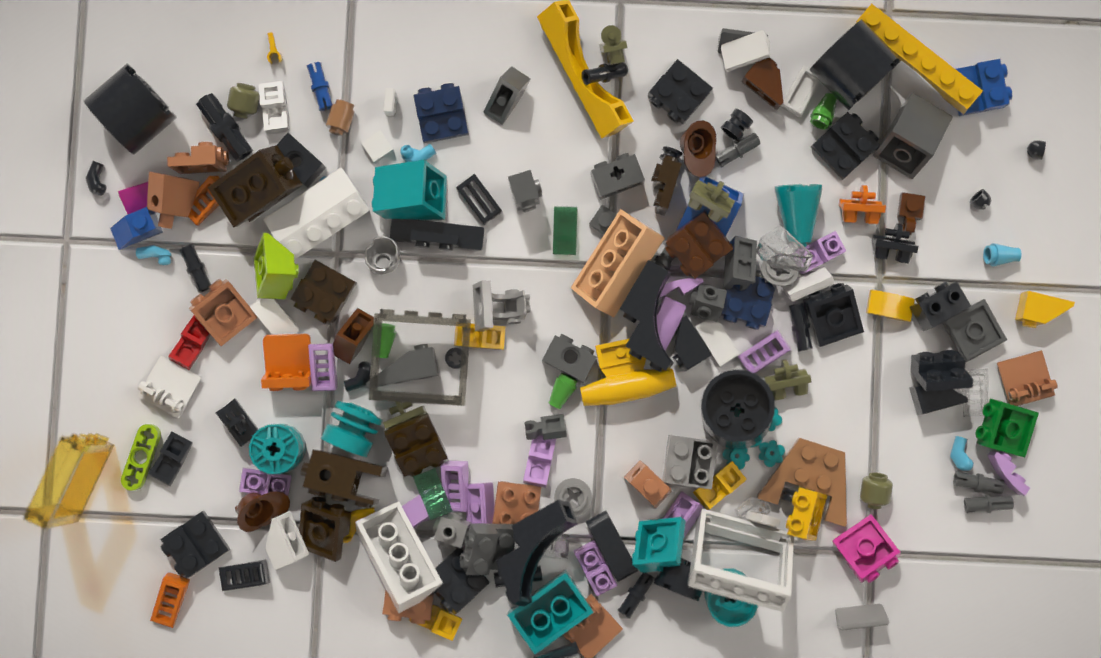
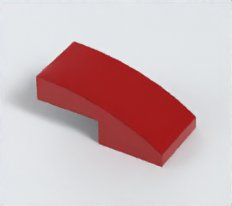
[168,315,210,370]

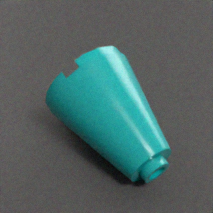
[775,184,822,247]

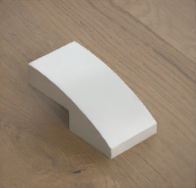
[259,81,289,134]
[250,298,299,335]

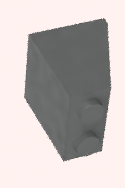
[873,93,953,180]

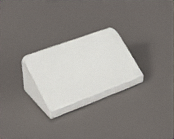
[721,30,770,72]

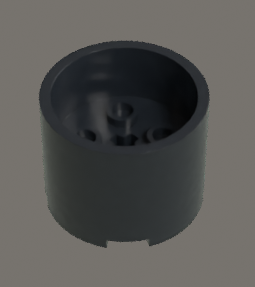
[809,19,901,110]
[84,63,177,155]
[701,369,775,449]

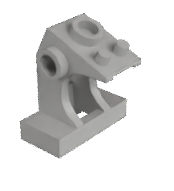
[473,280,531,331]

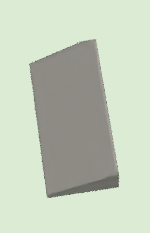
[835,604,889,630]

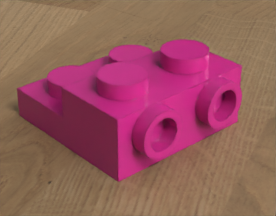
[832,514,901,583]

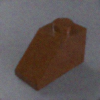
[741,57,784,110]
[333,308,378,364]

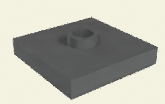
[943,299,1007,362]

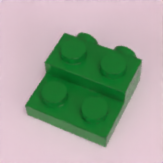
[975,398,1039,458]

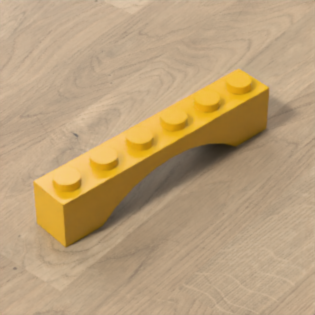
[537,0,634,139]
[856,3,983,115]

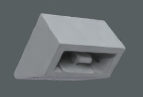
[662,435,718,489]

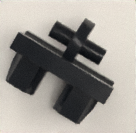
[872,223,919,264]
[216,398,258,447]

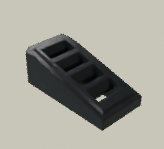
[219,559,270,591]

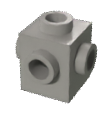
[432,512,472,548]

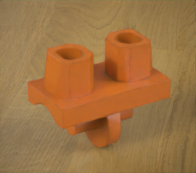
[839,185,886,224]

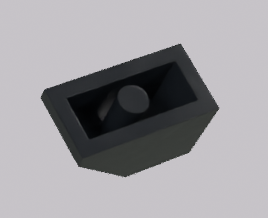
[672,315,711,371]
[909,381,968,415]

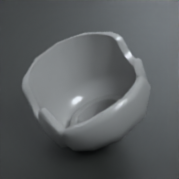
[365,236,400,275]

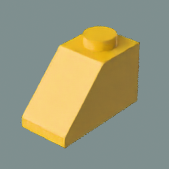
[1015,291,1075,328]

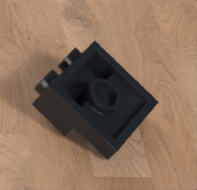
[648,59,713,125]
[811,112,880,180]
[803,283,864,347]
[910,350,974,391]
[160,511,230,578]
[431,548,490,615]

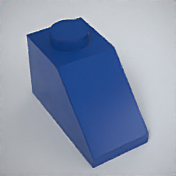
[110,207,163,250]

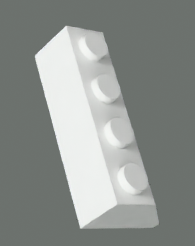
[263,167,370,260]
[356,501,442,613]

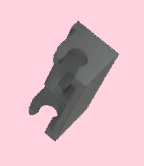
[723,236,757,291]

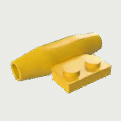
[580,339,676,406]

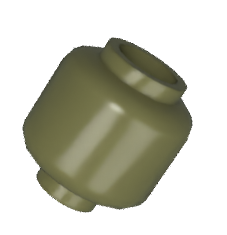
[227,83,260,119]
[860,472,893,509]

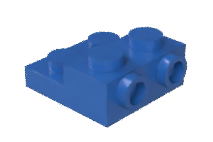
[956,59,1012,116]

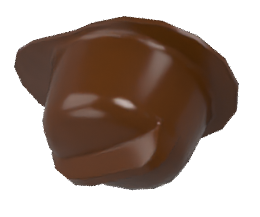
[680,120,716,177]
[235,491,290,532]

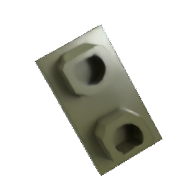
[599,25,627,65]
[688,180,735,222]
[764,360,812,401]
[383,397,427,429]

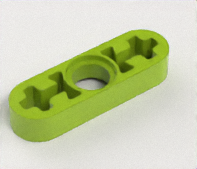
[121,424,161,490]

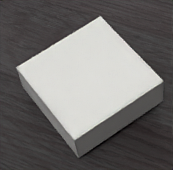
[384,88,397,116]
[361,130,394,163]
[746,511,780,528]

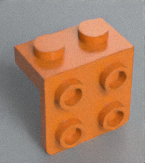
[261,334,311,391]

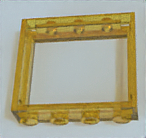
[23,433,115,529]

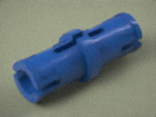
[307,62,332,111]

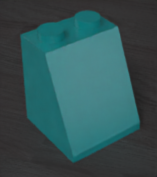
[371,160,447,220]

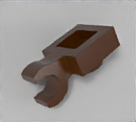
[897,192,925,235]

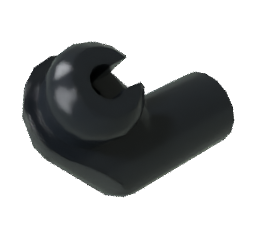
[86,161,107,196]
[344,361,373,392]

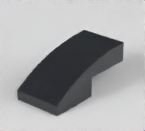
[148,431,193,486]

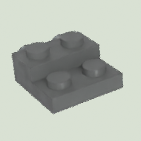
[460,523,515,575]

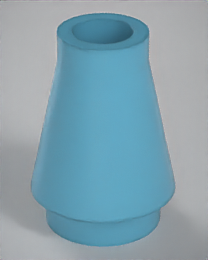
[983,243,1022,266]

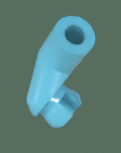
[400,144,436,162]
[136,245,172,265]
[950,436,974,471]

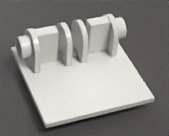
[138,355,202,419]

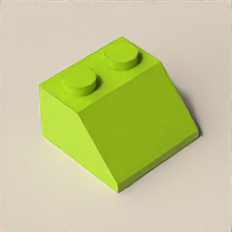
[253,233,299,299]

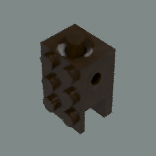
[208,145,302,228]
[300,449,388,508]

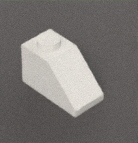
[265,511,309,570]

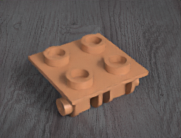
[997,350,1058,406]
[492,481,541,524]
[563,594,623,658]

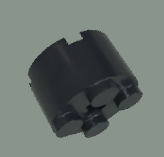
[654,558,703,601]

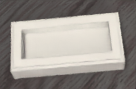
[780,65,820,117]
[782,267,835,302]
[694,319,739,367]

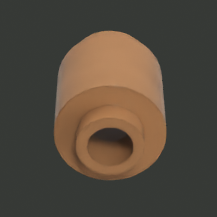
[326,99,355,136]

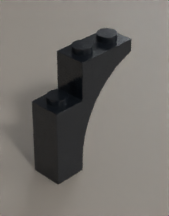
[620,260,674,372]
[496,499,578,607]

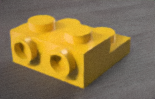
[786,487,828,541]

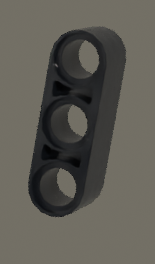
[585,510,638,582]

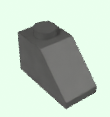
[483,66,531,125]

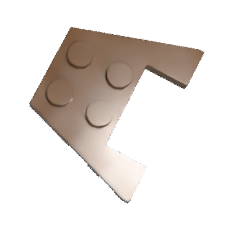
[756,438,847,527]

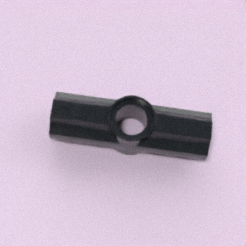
[196,93,254,162]

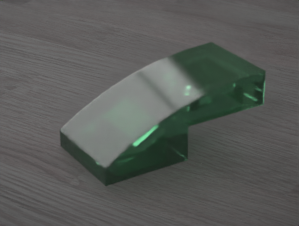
[553,206,577,255]
[413,468,453,521]

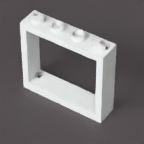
[688,509,794,612]

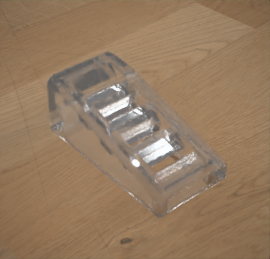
[961,368,989,417]

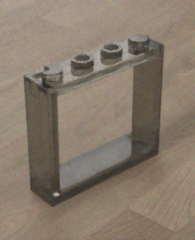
[368,309,471,406]

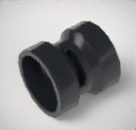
[721,108,753,141]

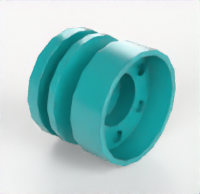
[321,401,383,457]
[249,424,306,474]
[704,568,758,627]

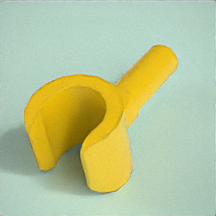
[267,32,283,64]

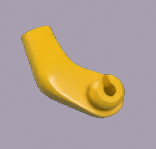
[343,507,375,543]

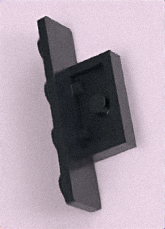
[389,219,485,251]

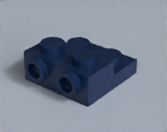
[413,83,469,143]
[721,276,776,330]

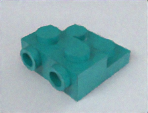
[632,517,686,573]

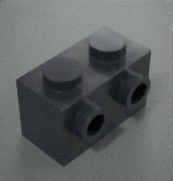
[910,281,971,331]

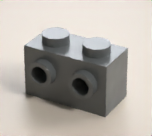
[508,170,542,212]

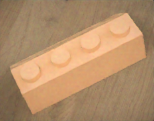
[571,209,665,317]

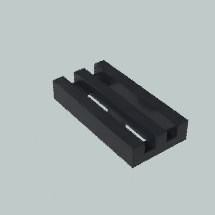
[456,174,502,225]

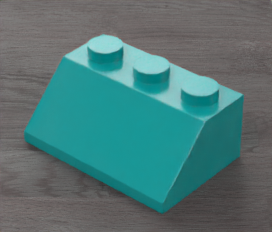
[507,570,594,654]

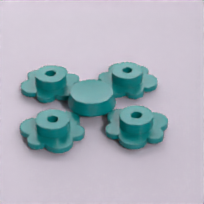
[723,407,785,470]

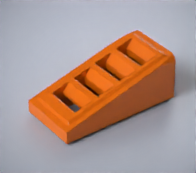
[188,176,220,226]
[150,572,190,628]

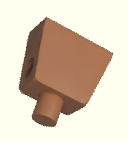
[147,171,200,229]
[624,460,672,508]

